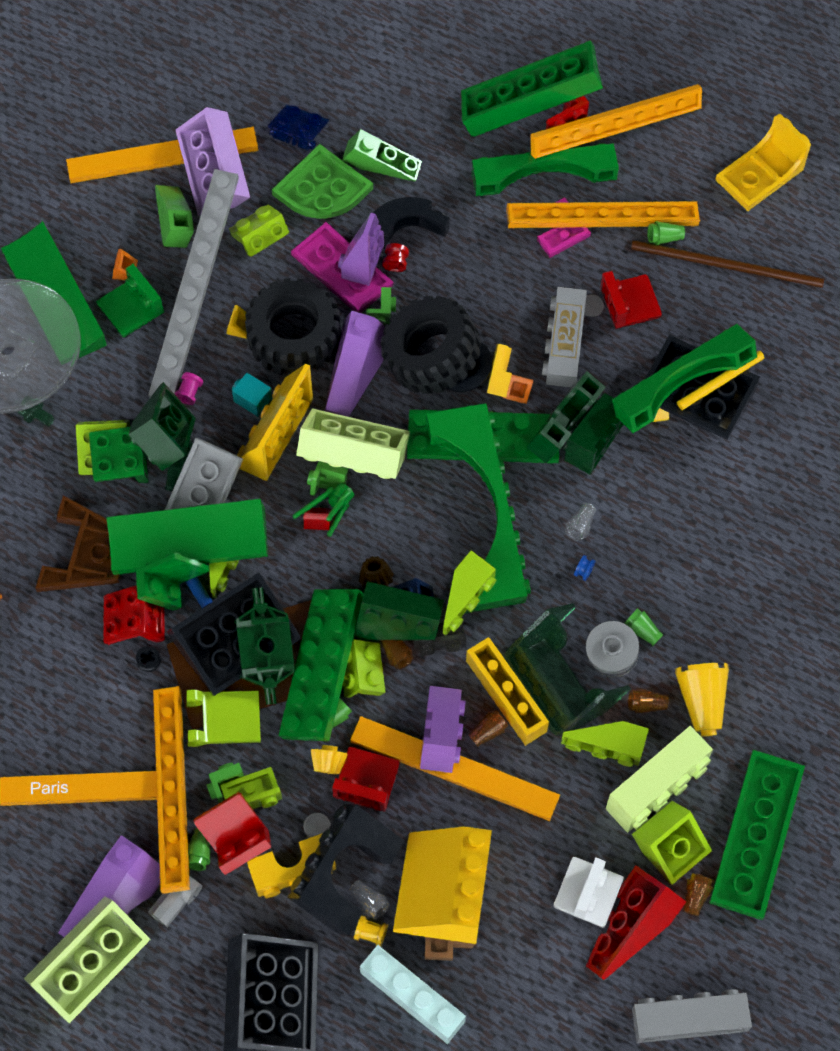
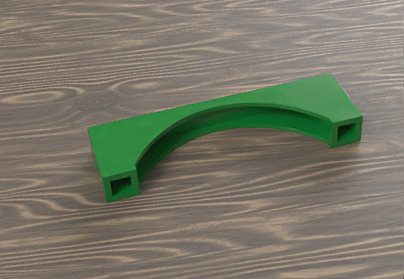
[426,403,531,613]

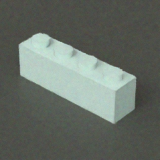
[360,945,466,1044]

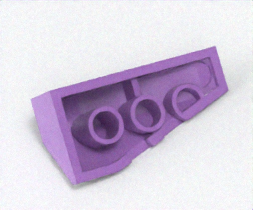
[338,213,384,286]
[324,310,385,417]
[58,836,160,937]

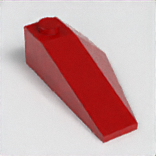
[586,866,686,980]

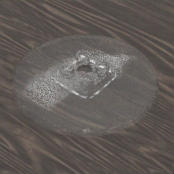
[0,279,81,414]

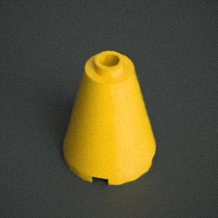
[675,663,729,737]

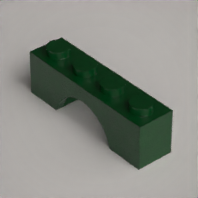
[527,371,606,463]

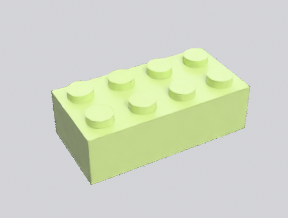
[296,408,410,479]
[606,726,713,833]
[24,896,151,1023]

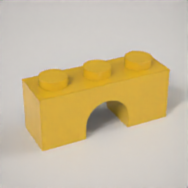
[247,833,336,898]

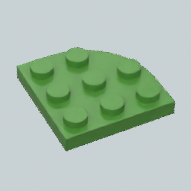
[272,144,373,219]

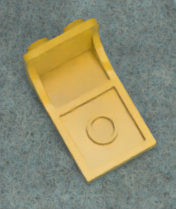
[715,114,811,211]

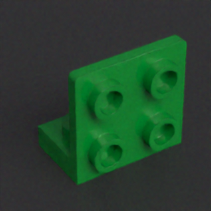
[96,264,164,337]
[89,427,149,483]
[136,553,210,611]

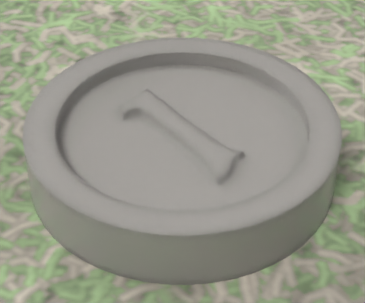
[584,294,604,317]
[304,813,331,838]

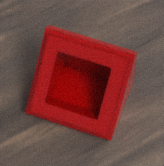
[303,507,331,530]

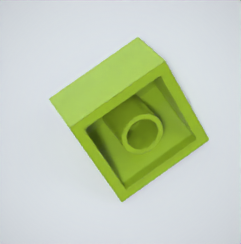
[632,801,712,885]

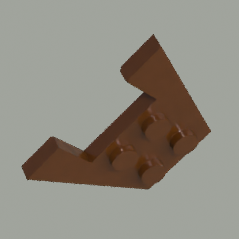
[35,495,122,592]

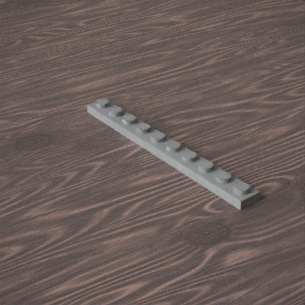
[148,169,239,398]

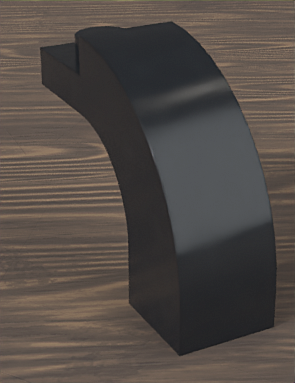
[373,197,450,249]

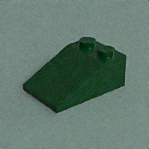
[128,382,196,471]

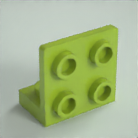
[76,420,130,475]

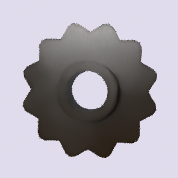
[359,556,394,589]

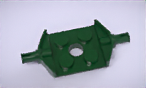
[234,588,295,705]

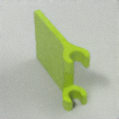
[186,690,261,747]

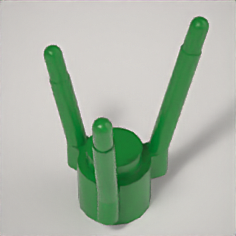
[292,483,354,537]

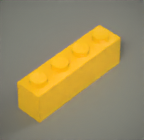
[466,637,549,746]

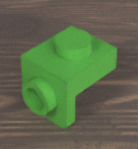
[366,287,396,326]
[307,461,348,496]
[206,763,244,803]

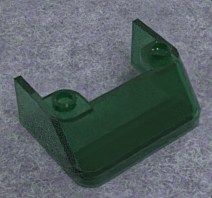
[505,603,631,736]

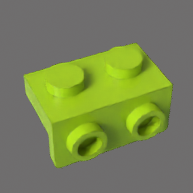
[229,204,289,257]
[342,639,386,698]
[220,767,282,809]

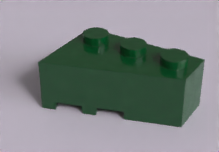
[563,393,624,475]
[353,582,444,640]

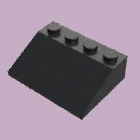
[645,335,760,440]
[167,573,302,696]
[224,933,318,1051]

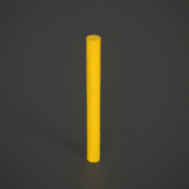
[677,350,765,410]

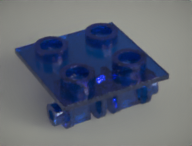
[268,104,329,151]

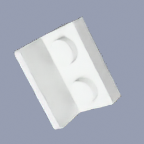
[554,857,624,928]

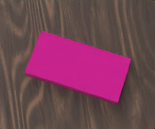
[291,222,393,313]

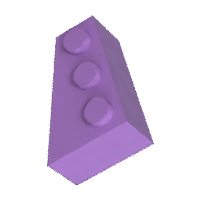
[420,686,466,773]

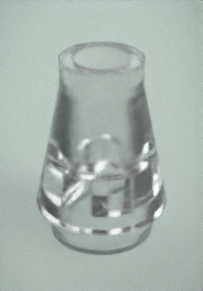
[565,503,596,541]
[349,880,390,920]

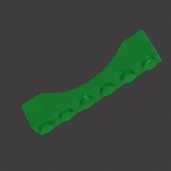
[472,143,619,196]
[612,324,757,433]

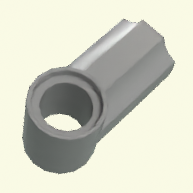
[148,876,202,927]

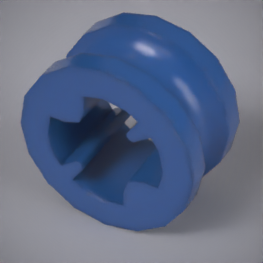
[574,555,596,581]

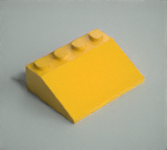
[237,364,313,481]
[393,826,492,944]

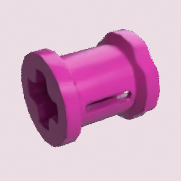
[174,372,203,405]

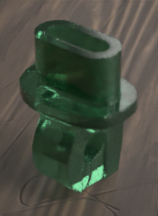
[17,397,55,427]

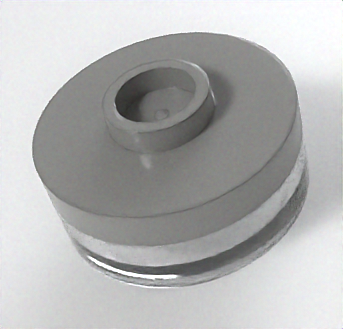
[586,621,639,678]

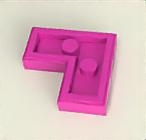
[537,197,591,258]

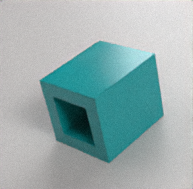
[232,373,272,417]

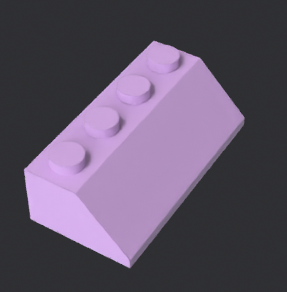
[176,107,250,215]

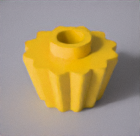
[311,745,347,774]

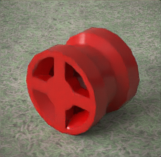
[382,243,409,272]

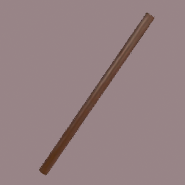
[631,240,824,288]

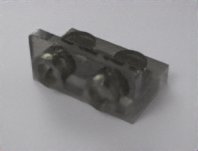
[412,617,466,656]

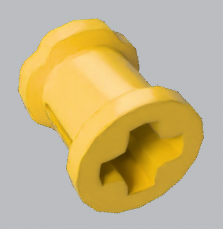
[354,915,388,947]

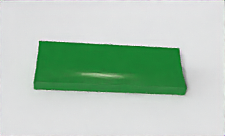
[461,40,603,137]
[1,221,107,366]
[106,499,268,575]

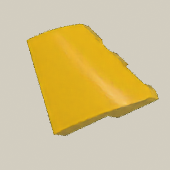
[487,344,512,398]

